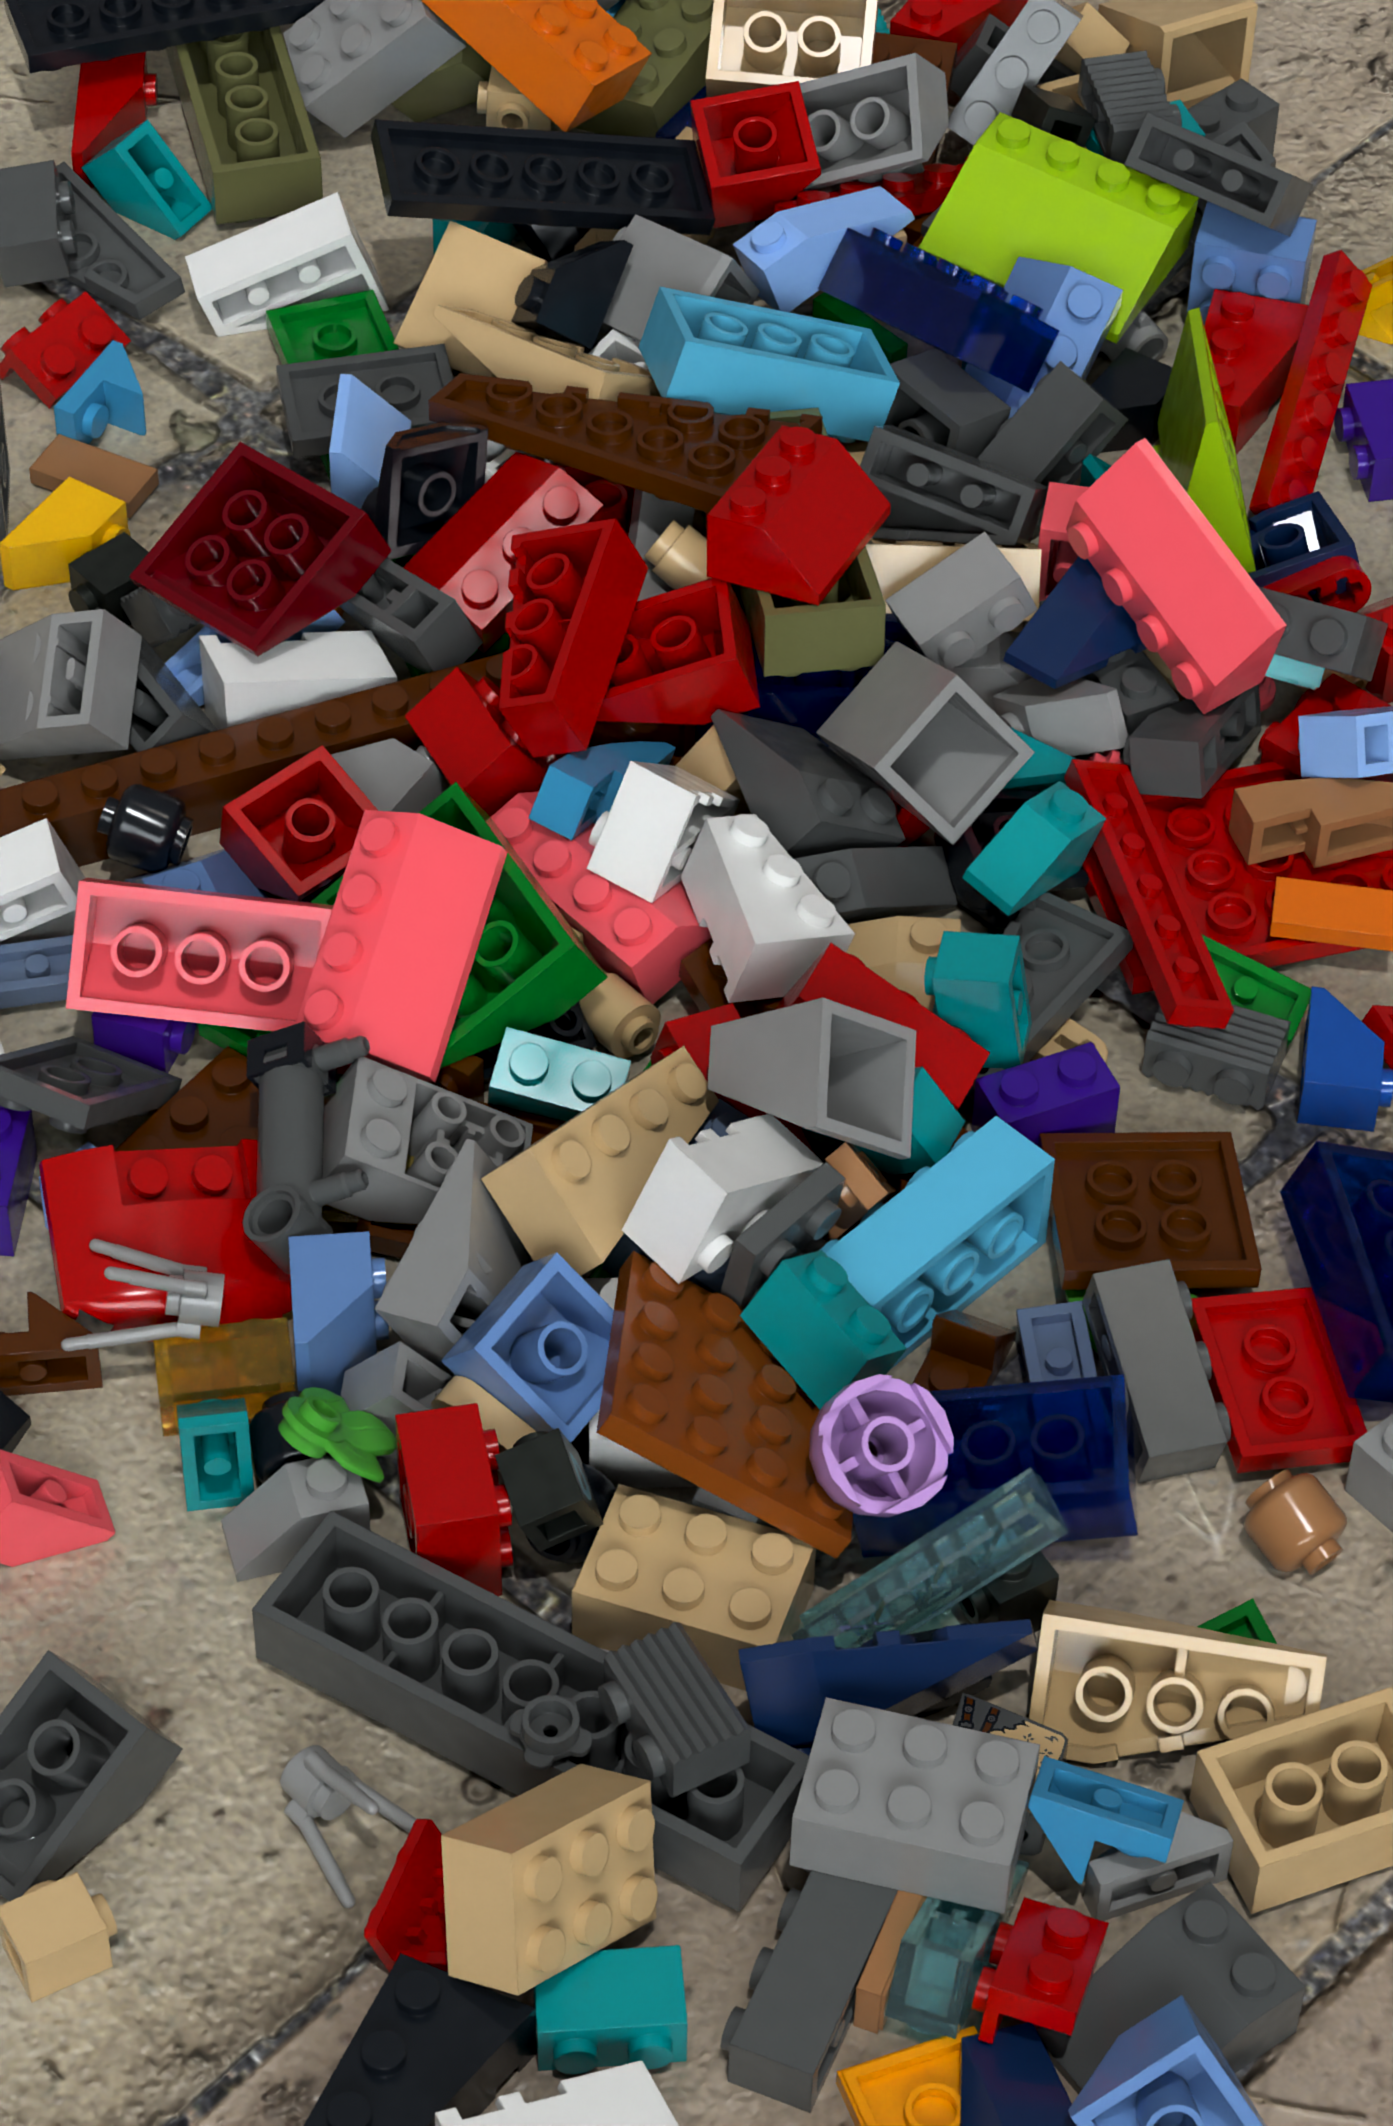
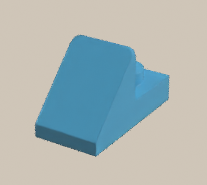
[54,340,146,444]
[1028,1756,1184,1885]

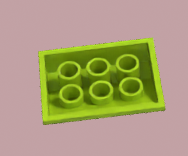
[917,112,1199,344]
[1152,308,1256,573]

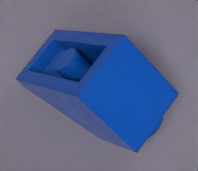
[1297,986,1393,1132]

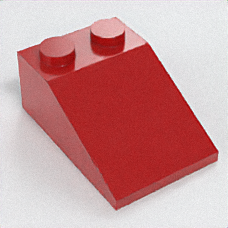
[597,578,760,725]

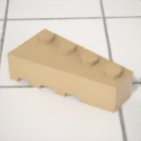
[481,1046,719,1276]

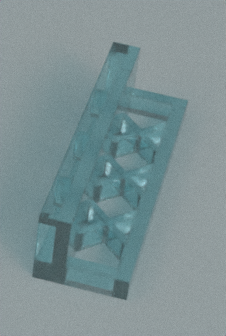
[791,1467,1069,1649]

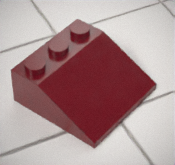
[129,442,392,657]

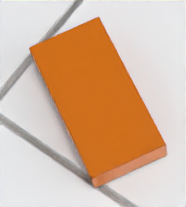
[1270,876,1393,952]

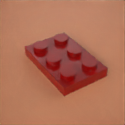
[1189,1286,1367,1473]

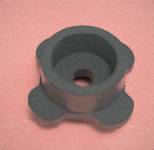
[509,1694,592,1771]

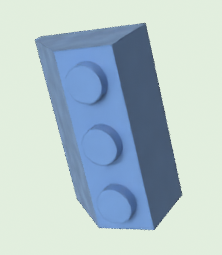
[964,257,1123,419]

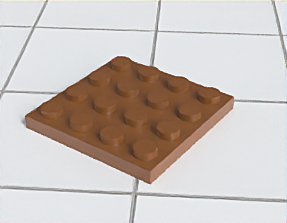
[596,1251,853,1559]

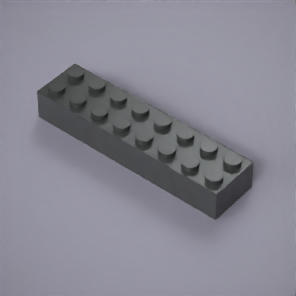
[252,1511,809,1912]

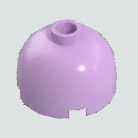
[809,1374,954,1517]

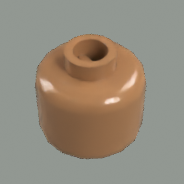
[1244,1469,1347,1575]

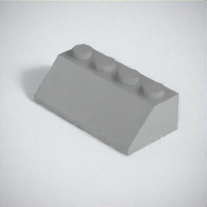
[799,53,949,192]

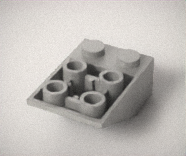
[0,609,142,761]
[323,1057,533,1224]
[375,1139,531,1377]

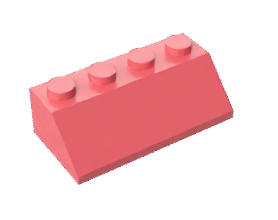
[1066,438,1287,715]
[491,791,712,1004]
[295,810,508,1083]
[66,878,334,1032]

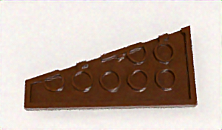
[428,373,823,514]

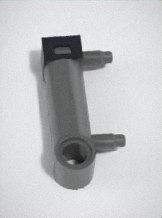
[242,1021,370,1274]

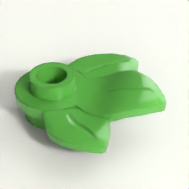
[278,1387,397,1483]

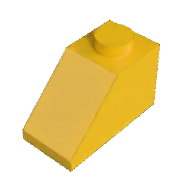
[0,476,130,590]

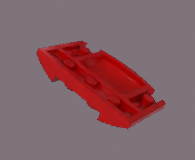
[39,1139,292,1343]

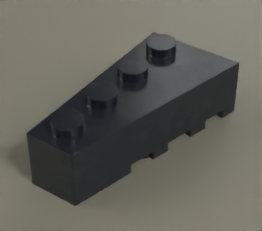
[304,1953,536,2126]

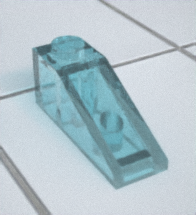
[885,1860,1030,2039]

